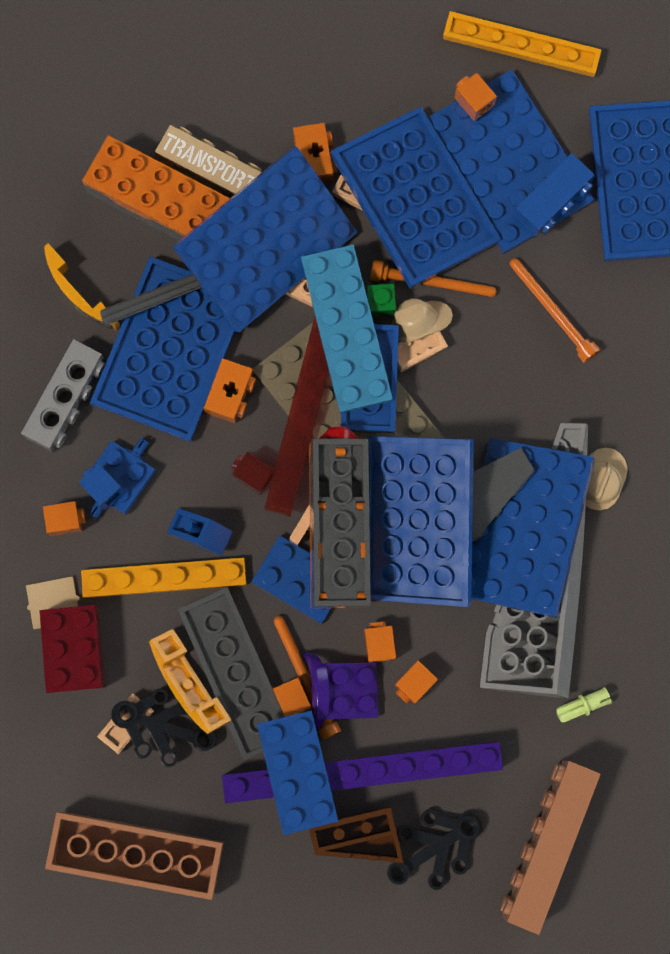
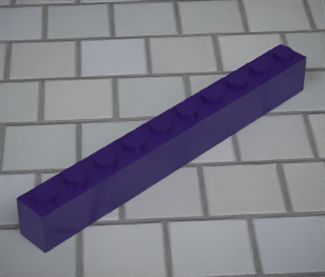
[222,742,503,803]

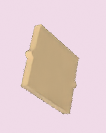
[26,576,80,630]

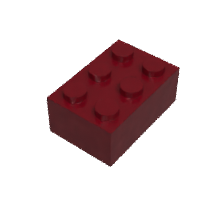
[39,605,105,693]

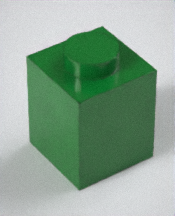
[366,284,396,319]

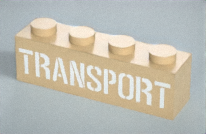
[155,125,262,198]

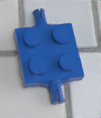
[80,437,157,519]

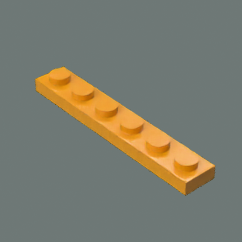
[443,11,602,77]
[81,558,247,598]

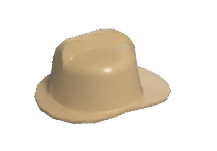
[391,299,453,342]
[586,448,628,511]

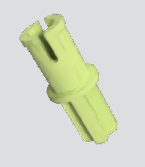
[556,687,612,722]

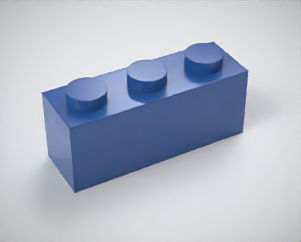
[513,153,595,237]

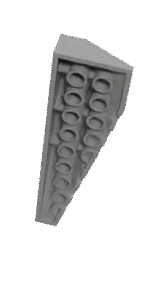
[480,423,588,698]

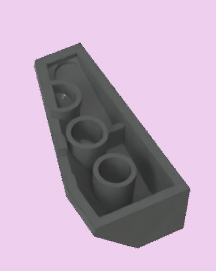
[472,448,535,543]

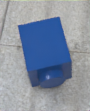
[79,464,126,511]

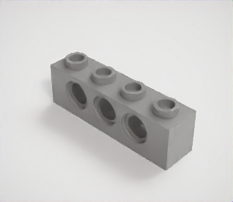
[21,339,105,452]

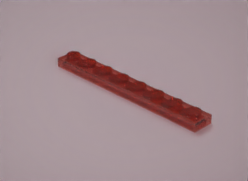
[264,317,329,517]

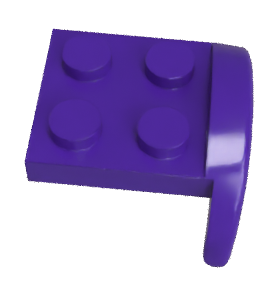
[303,652,378,731]

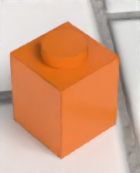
[454,73,497,121]
[43,501,86,536]
[364,622,396,663]
[395,660,438,704]
[273,678,311,717]

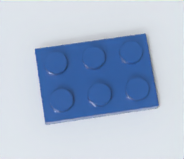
[252,535,331,624]

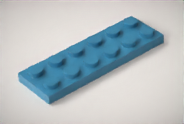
[301,245,393,414]

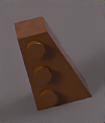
[309,806,403,863]

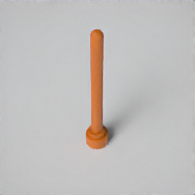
[510,258,600,363]
[369,260,497,297]
[274,616,342,740]

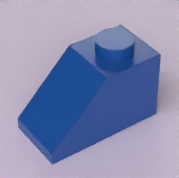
[167,508,233,556]

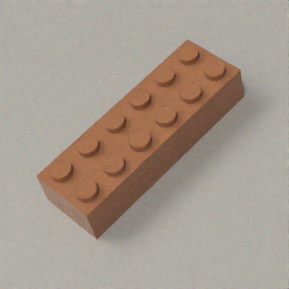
[500,760,601,935]
[45,811,224,900]

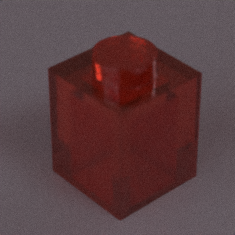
[231,452,275,495]

